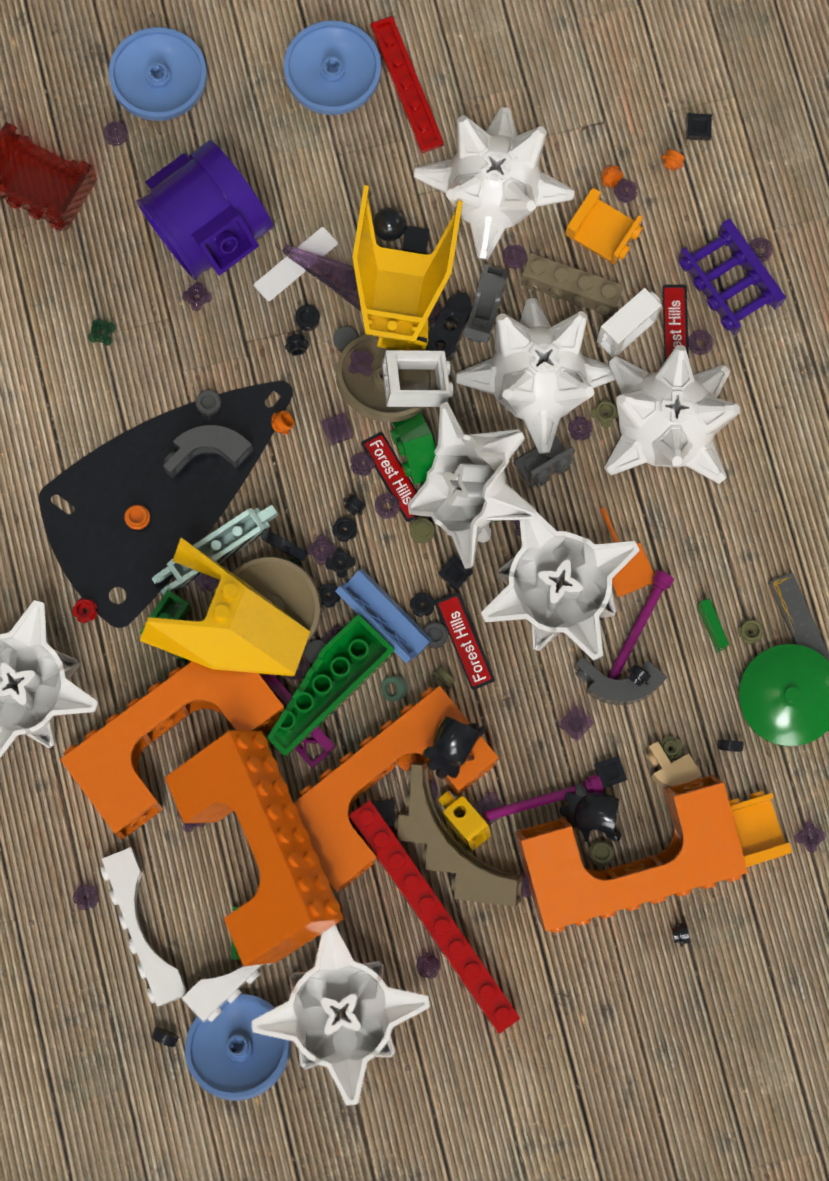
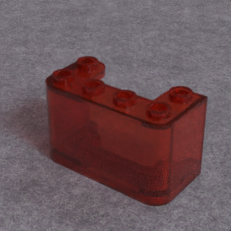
[0,122,97,231]

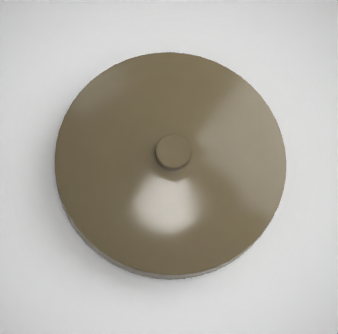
[336,335,436,422]
[233,557,322,644]

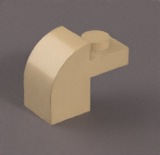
[646,741,702,788]

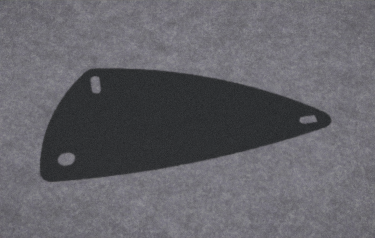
[39,381,293,628]

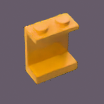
[565,188,643,265]
[729,790,793,868]

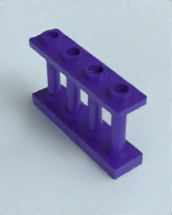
[678,218,786,335]

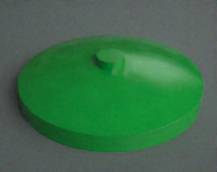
[738,644,829,746]

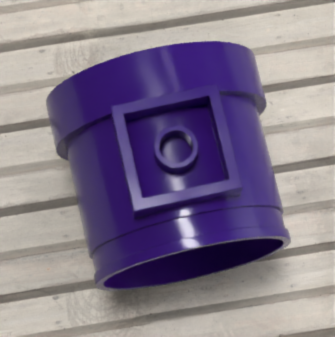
[136,140,274,280]

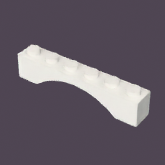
[100,847,188,1007]
[181,963,272,1023]

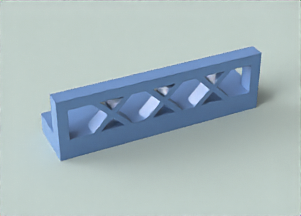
[335,569,433,663]

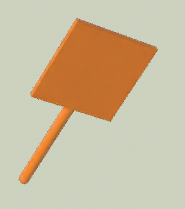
[600,507,654,598]

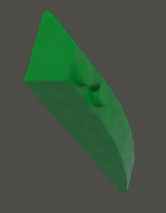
[267,614,395,757]

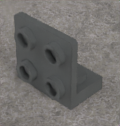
[514,436,575,488]

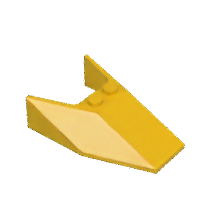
[352,185,463,343]
[140,538,310,676]

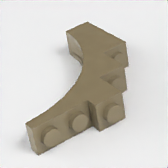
[394,761,523,906]

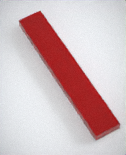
[370,16,444,154]

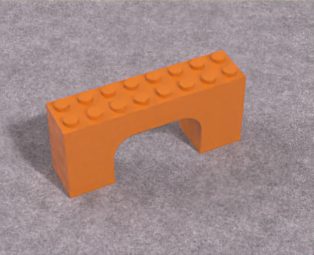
[60,660,285,840]
[293,686,499,894]
[165,731,344,967]
[515,775,748,933]

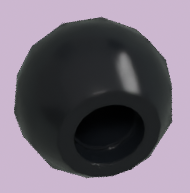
[373,207,407,242]

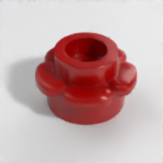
[72,598,97,623]

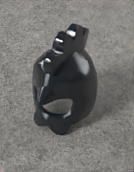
[423,716,487,778]
[559,784,622,843]

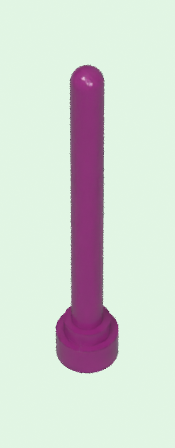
[607,570,675,680]
[482,774,603,821]

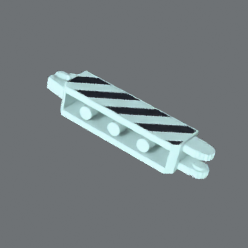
[152,505,278,595]

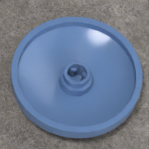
[284,21,381,115]
[109,27,207,121]
[185,994,291,1101]

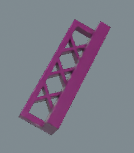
[260,674,336,769]

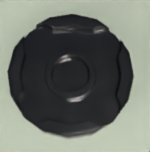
[261,530,309,561]

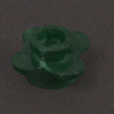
[88,319,116,346]

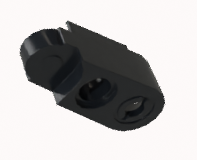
[425,293,473,362]

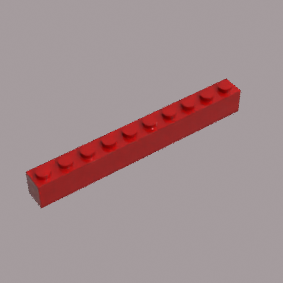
[349,801,521,1034]

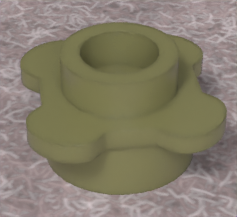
[591,398,619,428]

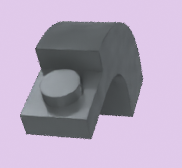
[463,264,509,343]
[163,425,253,478]
[574,657,667,705]

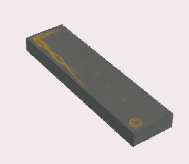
[768,572,829,661]

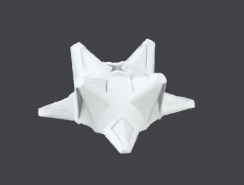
[414,107,575,260]
[456,298,615,454]
[604,345,740,484]
[408,402,536,569]
[481,512,640,661]
[0,600,98,758]
[251,925,430,1106]

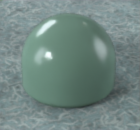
[381,675,408,702]

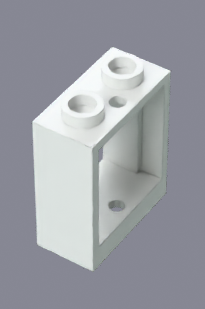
[597,288,662,358]
[382,350,453,407]

